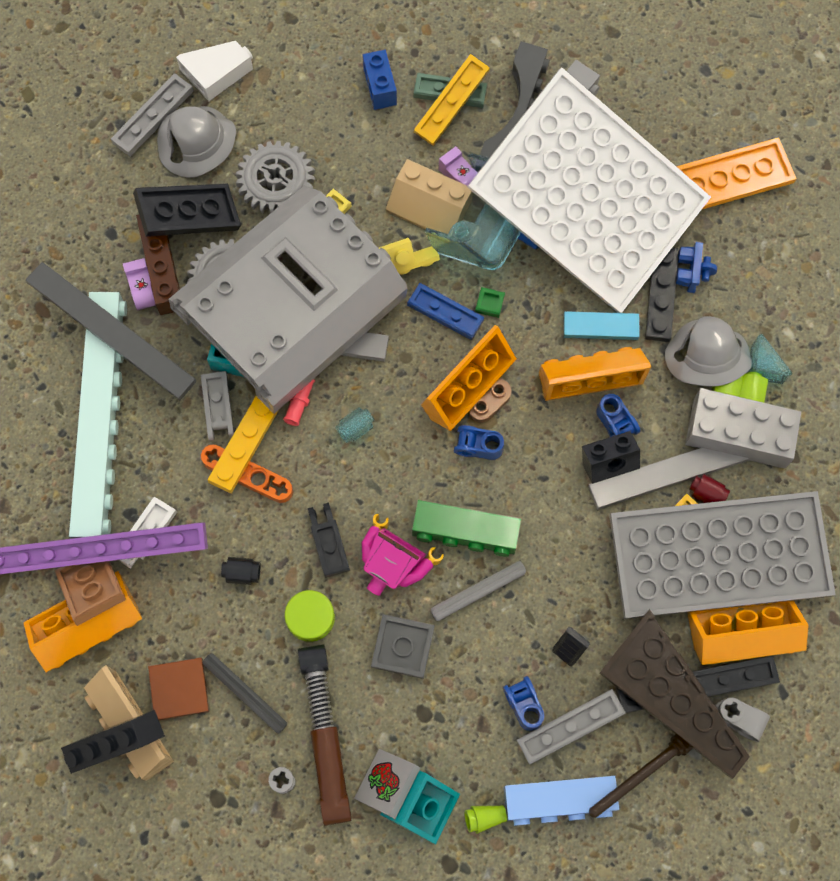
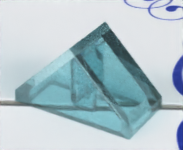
[748,334,793,384]

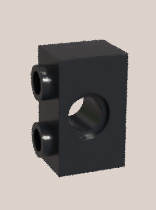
[582,431,640,484]

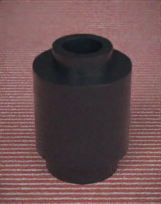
[221,557,261,585]

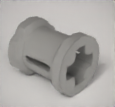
[268,767,295,794]

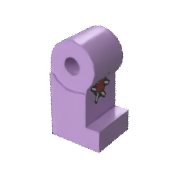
[439,146,478,186]
[123,258,156,310]

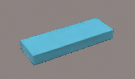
[564,311,639,340]

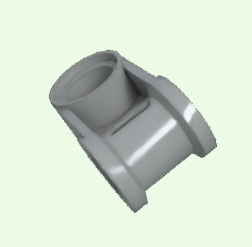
[715,698,770,742]

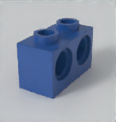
[362,49,397,110]

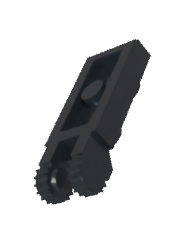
[307,502,350,578]

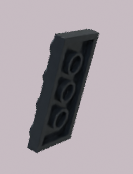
[133,183,241,237]

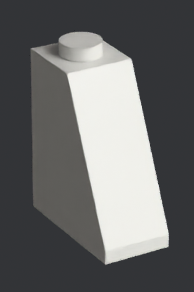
[176,41,253,101]

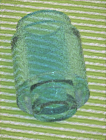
[335,407,375,443]

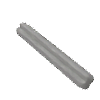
[431,561,526,621]

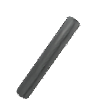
[202,653,287,734]

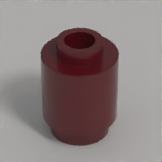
[689,474,730,503]

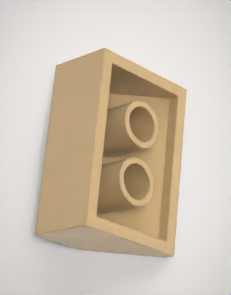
[386,159,473,241]

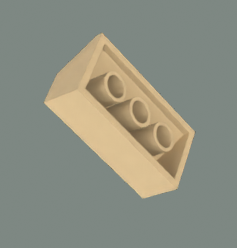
[84,665,174,781]

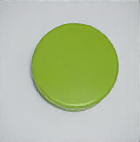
[285,590,335,642]

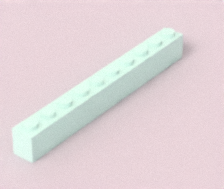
[69,292,127,539]

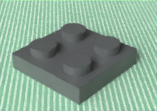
[371,614,435,679]

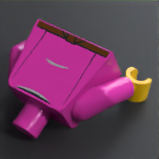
[362,514,444,596]

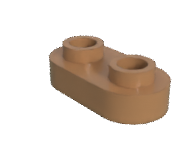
[468,379,511,423]

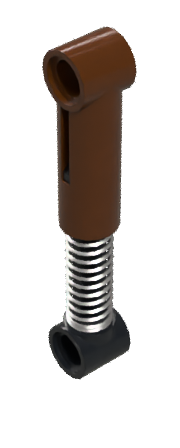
[298,644,352,826]

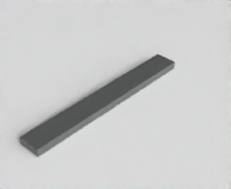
[25,262,196,401]

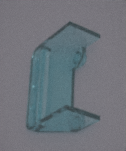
[424,153,521,270]

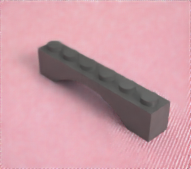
[476,41,550,172]

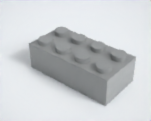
[685,388,801,469]

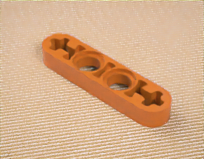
[201,445,293,503]

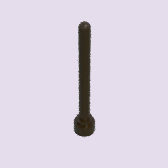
[589,734,693,818]

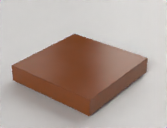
[148,657,209,720]

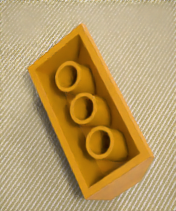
[421,325,517,431]
[539,347,651,401]
[23,571,142,672]
[687,600,808,665]

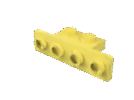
[379,238,440,275]

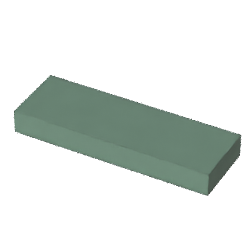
[413,73,487,108]

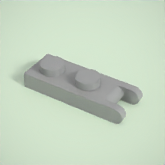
[201,371,234,441]

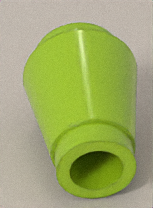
[464,805,507,834]

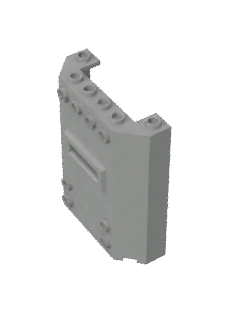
[168,186,408,414]

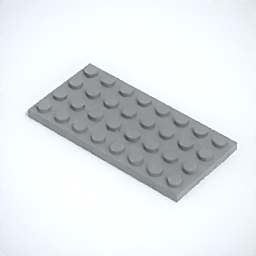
[610,491,836,619]

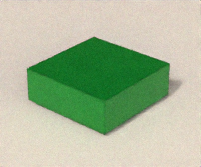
[475,287,505,318]

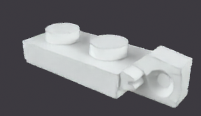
[120,497,177,569]

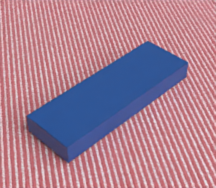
[407,283,484,340]

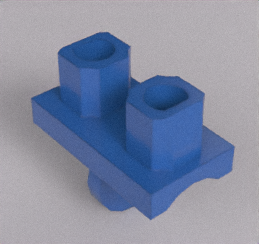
[676,242,717,293]

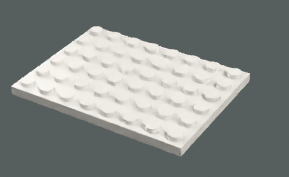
[467,67,711,313]

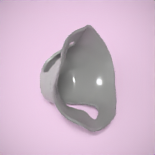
[157,106,236,178]
[665,316,753,386]

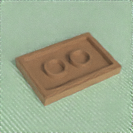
[55,561,126,626]

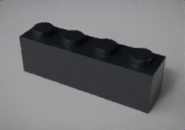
[61,710,165,774]

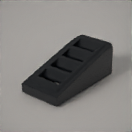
[552,627,590,666]

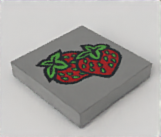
[354,749,420,819]

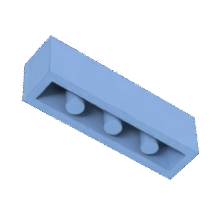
[503,776,619,826]

